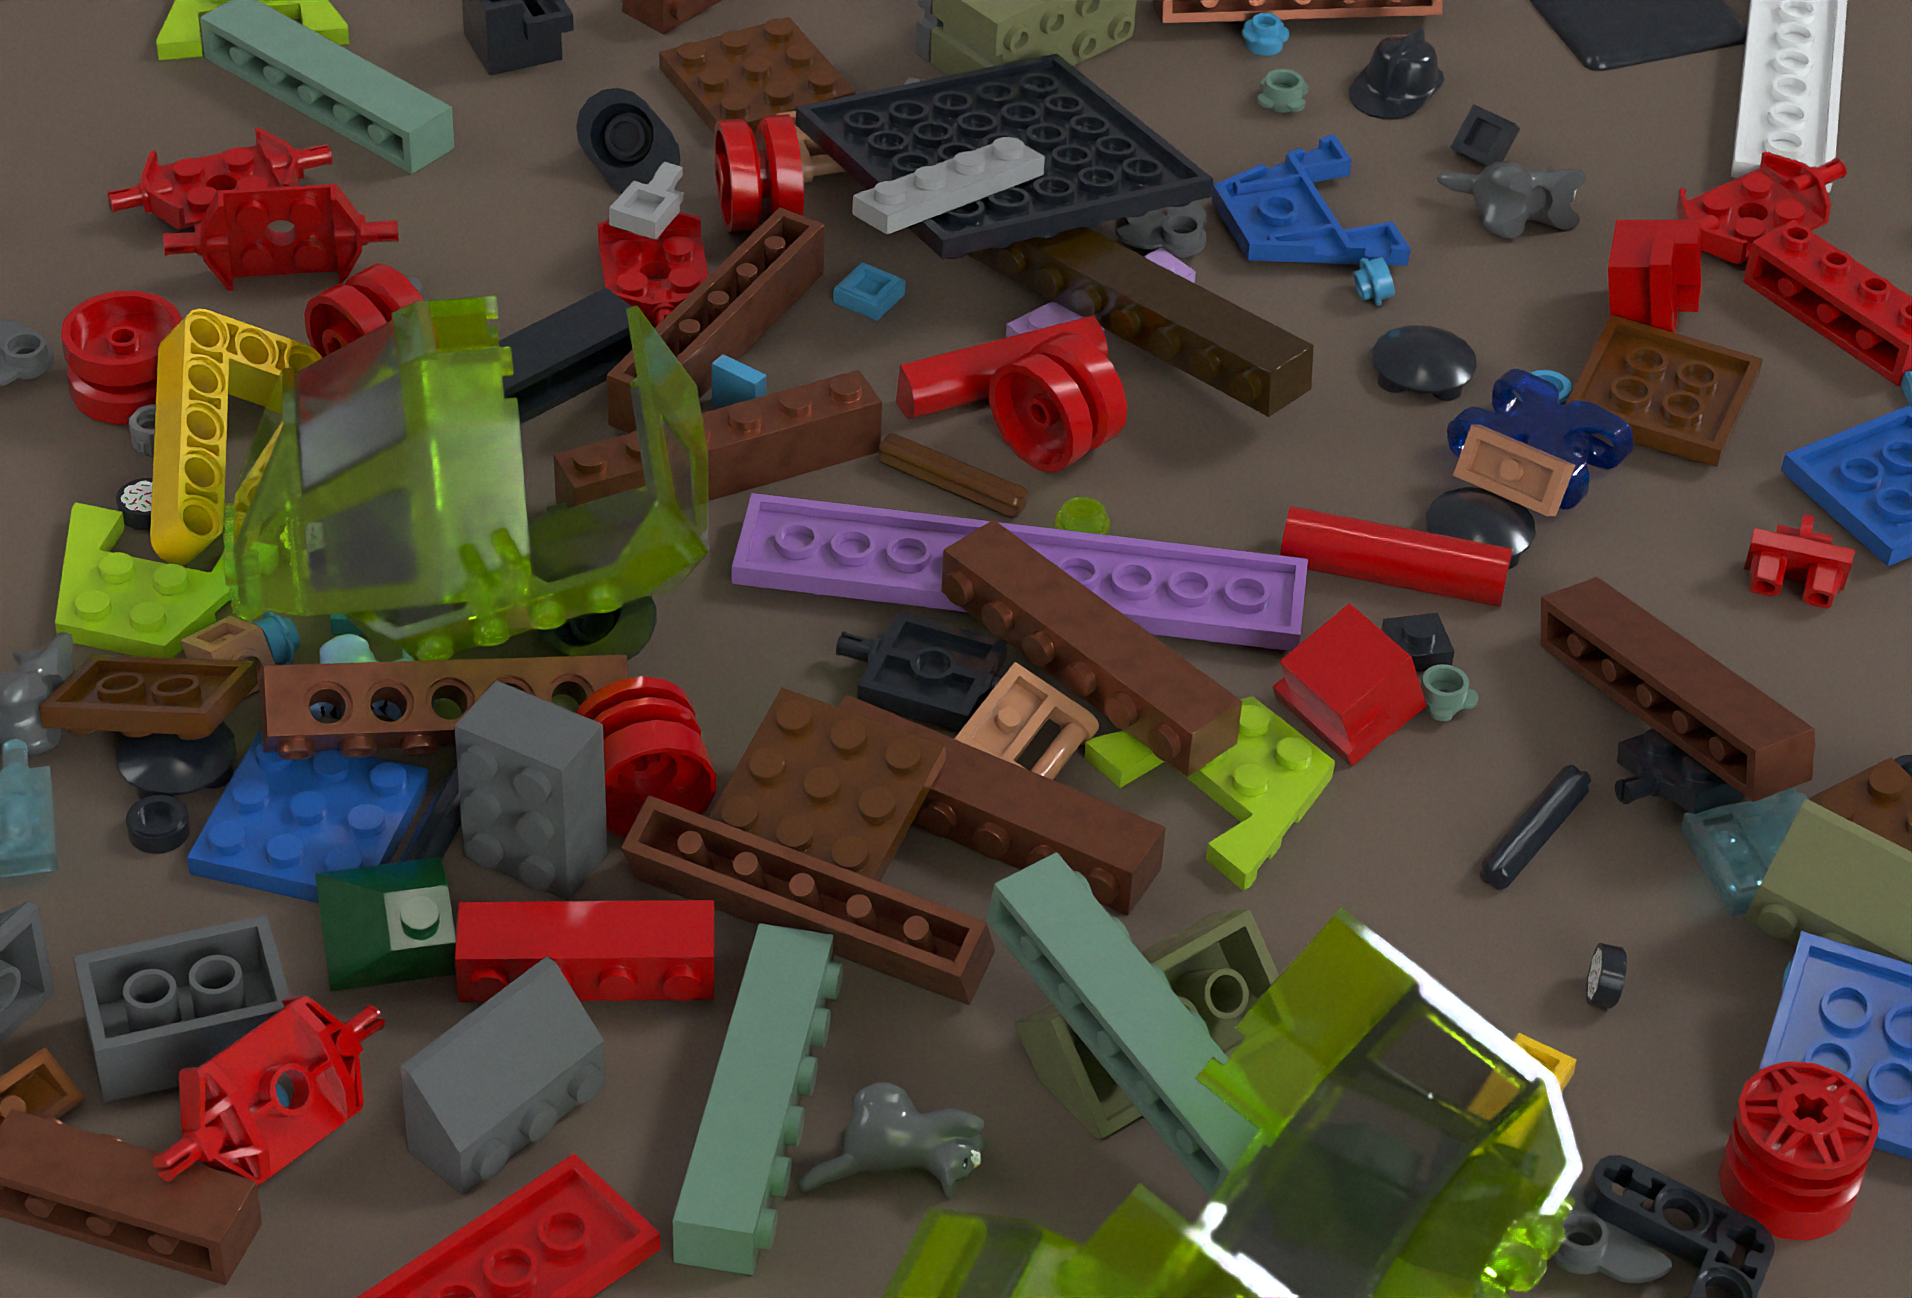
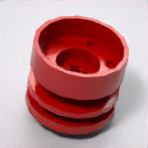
[576,676,716,838]
[1718,1061,1879,1240]

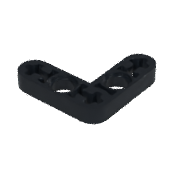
[1584,1155,1775,1298]

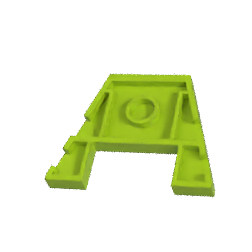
[156,0,349,60]
[55,502,284,658]
[1084,696,1335,891]

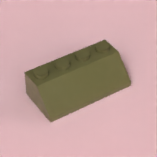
[1744,798,1912,965]
[1014,909,1300,1139]

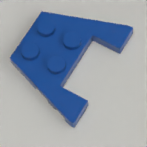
[1212,134,1410,266]

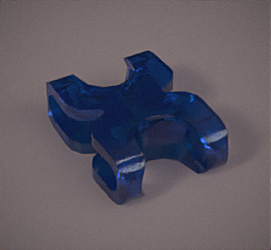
[1447,369,1634,510]

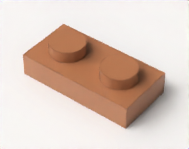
[1453,424,1575,516]

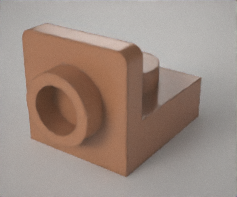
[180,616,275,696]

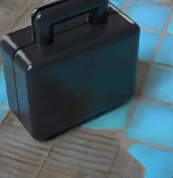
[1529,0,1747,71]

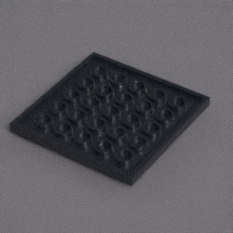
[796,53,1213,259]

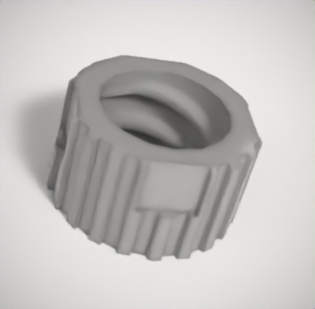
[129,404,156,456]

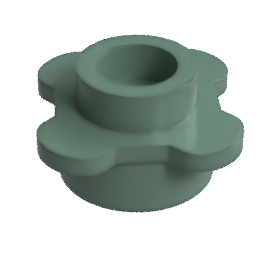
[1257,69,1308,113]
[1420,664,1479,721]

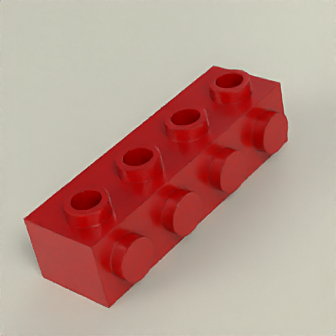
[1743,220,1912,387]
[455,900,714,1003]

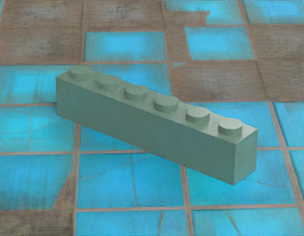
[200,0,455,174]
[986,852,1295,1210]
[673,923,843,1276]

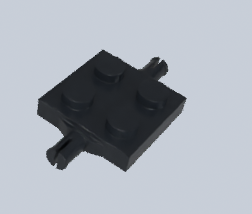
[836,611,1007,731]
[1614,729,1746,815]

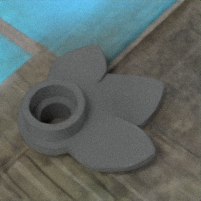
[1115,201,1207,258]
[0,319,54,387]
[1545,1181,1672,1283]

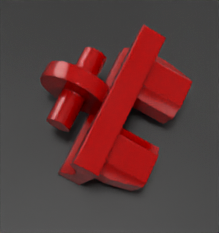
[1744,513,1855,609]

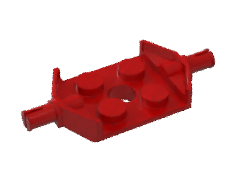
[107,127,333,229]
[1677,151,1847,264]
[163,184,399,291]
[597,212,709,328]
[152,996,385,1187]

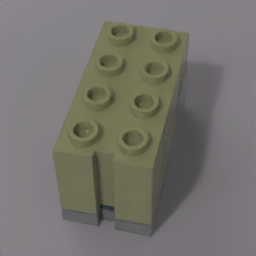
[916,0,1136,75]

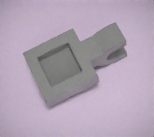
[609,162,683,240]

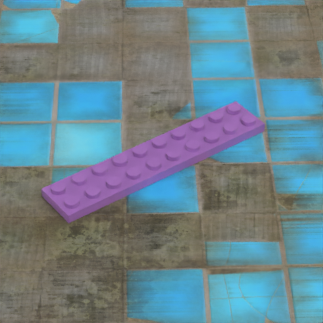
[732,493,1308,651]

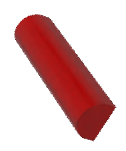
[896,315,1108,419]
[1280,506,1513,607]

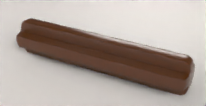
[878,433,1028,518]

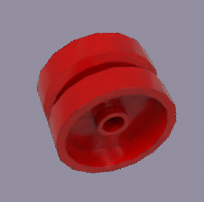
[714,114,804,234]
[304,263,440,403]
[61,290,182,425]
[989,332,1127,473]

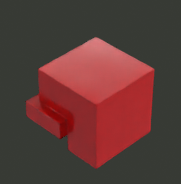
[1608,220,1702,333]
[1272,603,1427,767]

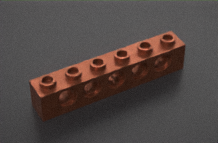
[259,655,629,760]

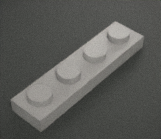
[852,137,1045,234]

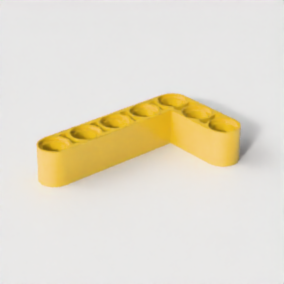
[150,308,327,566]

